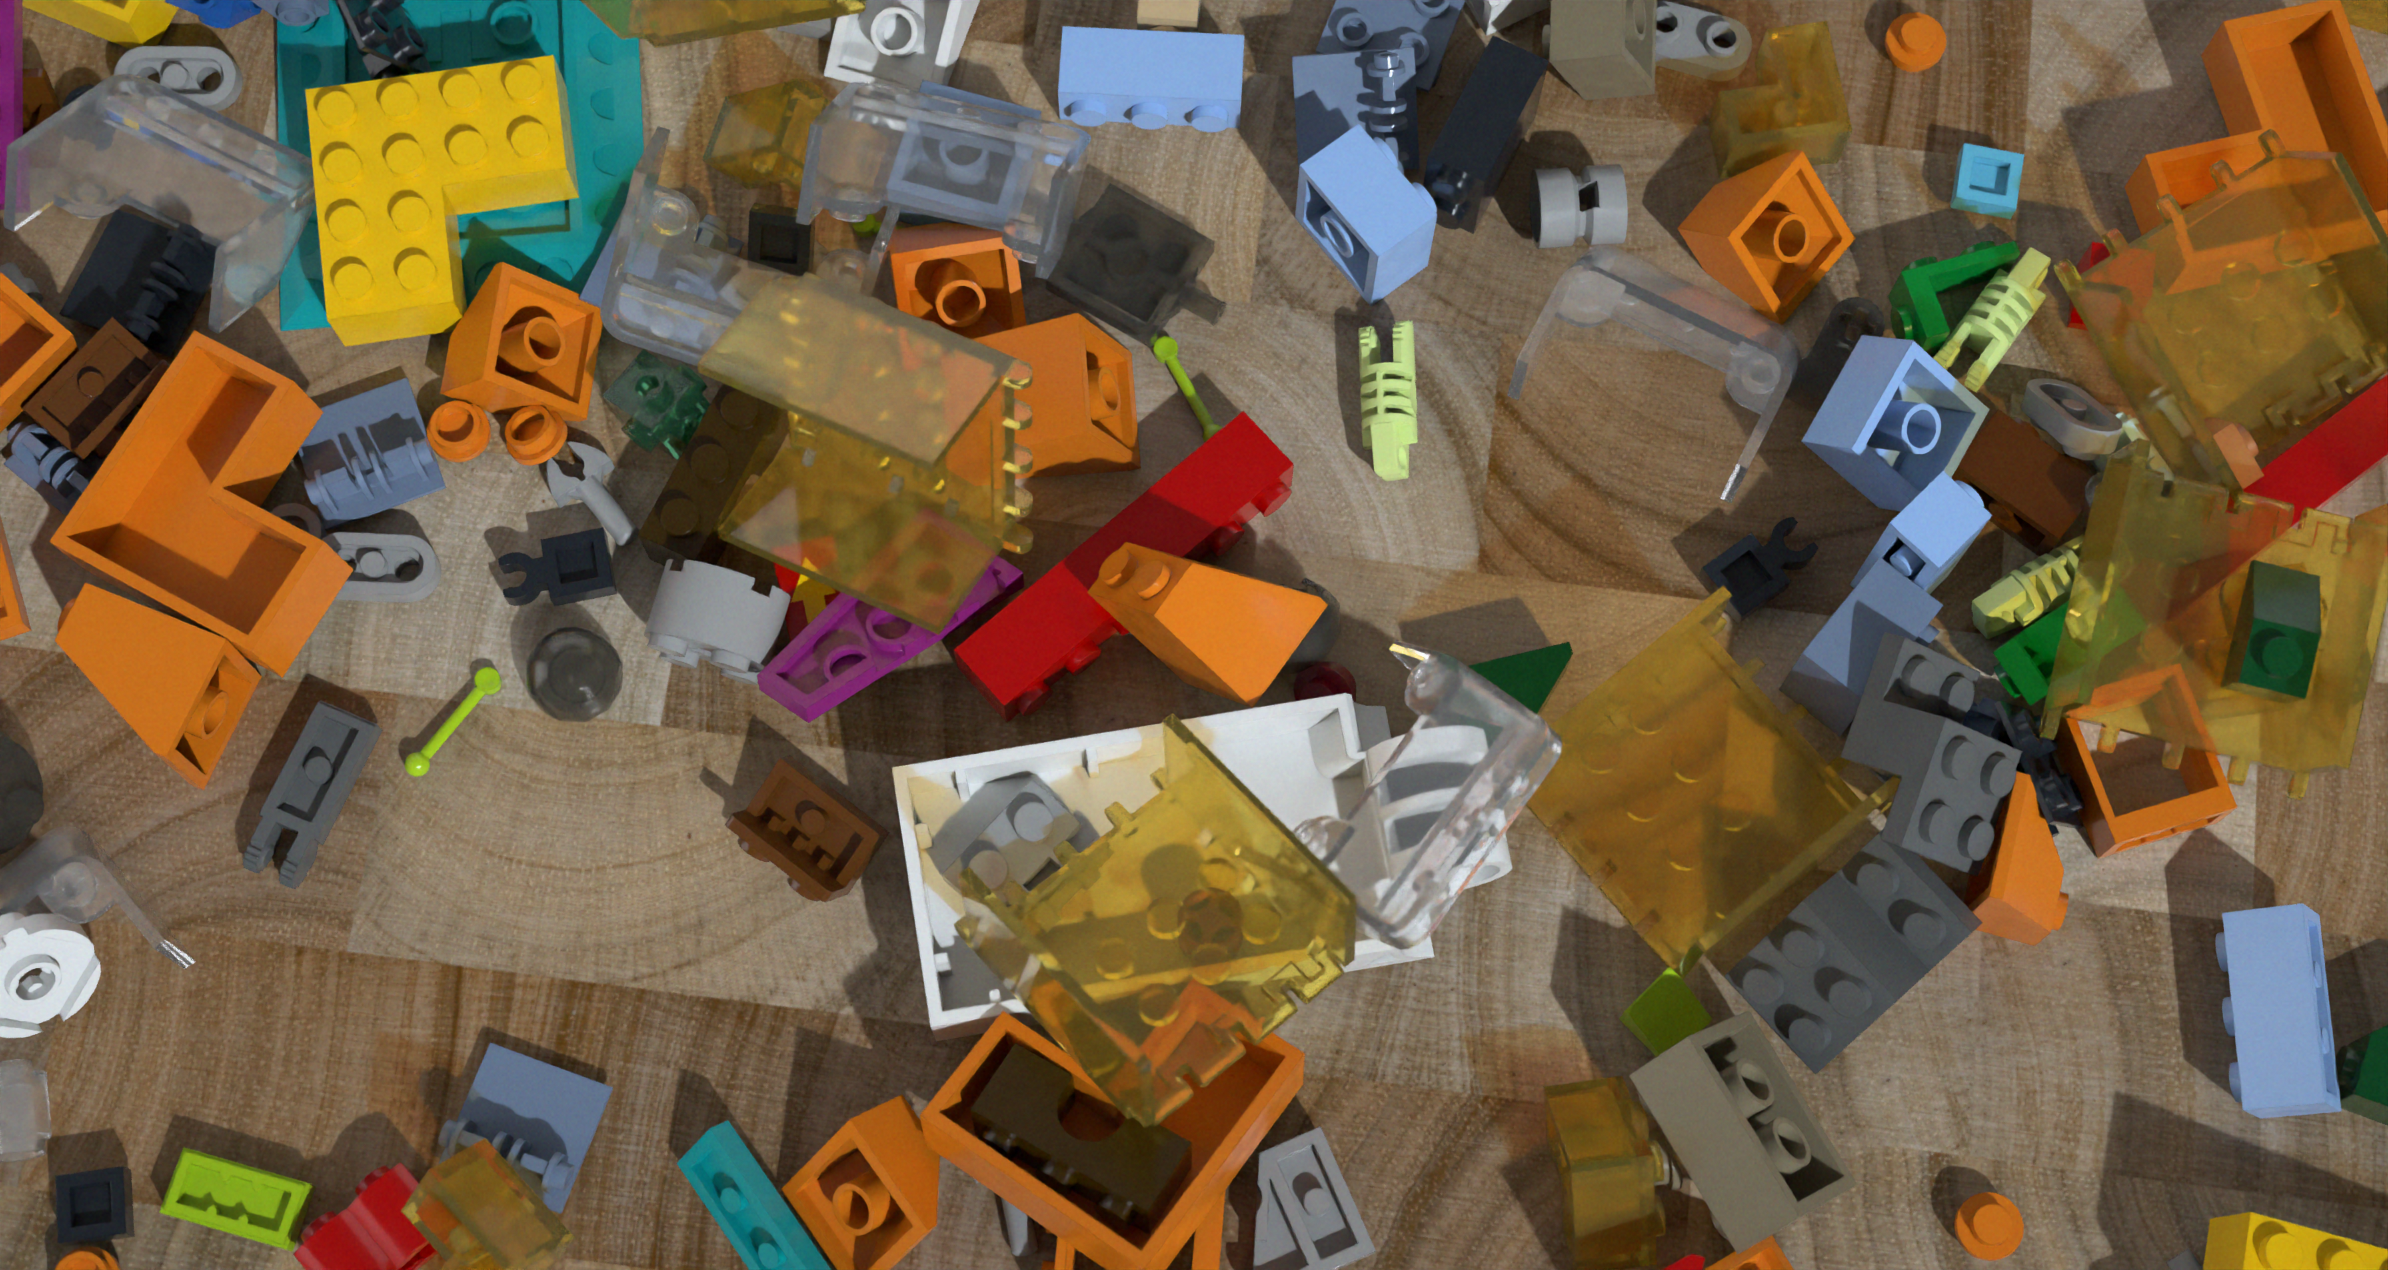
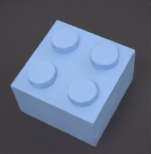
[1295,124,1437,307]
[1801,335,1990,512]

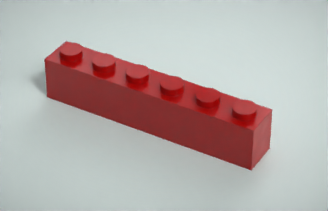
[954,411,1294,723]

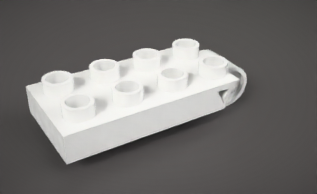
[892,693,1513,1041]

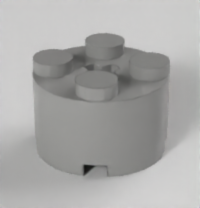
[644,559,791,685]

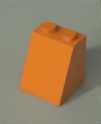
[940,313,1141,482]
[1087,542,1328,708]
[54,582,262,790]

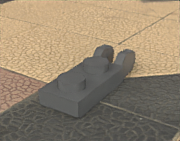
[242,700,383,889]

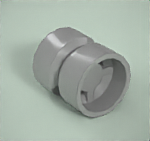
[1530,164,1628,249]

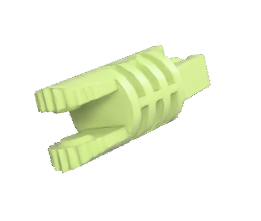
[1933,247,2051,392]
[1358,320,1418,481]
[1971,527,2133,639]

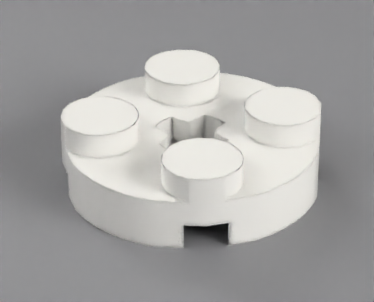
[0,912,101,1038]

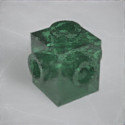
[602,349,710,461]

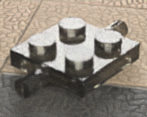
[1034,183,1227,348]

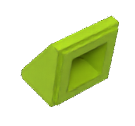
[1619,966,1713,1057]

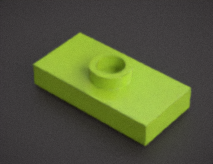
[159,1147,316,1252]

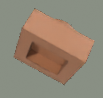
[2187,417,2264,489]

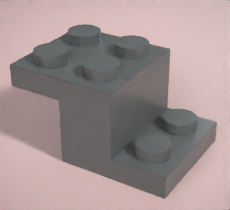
[1841,632,2022,877]
[1724,829,1982,1075]

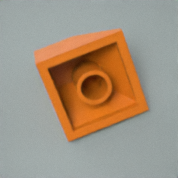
[1677,149,1855,325]
[884,222,1027,371]
[440,262,605,422]
[1963,771,2069,946]
[781,1094,940,1270]

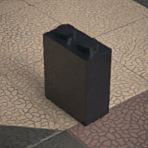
[1423,35,1549,234]

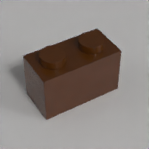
[1952,409,2103,557]

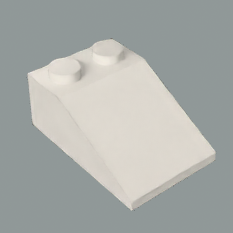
[823,0,980,101]

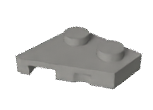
[1253,1126,1376,1270]

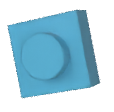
[1950,143,2024,219]

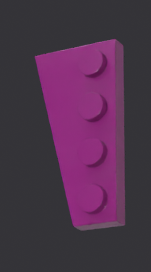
[757,510,1024,723]

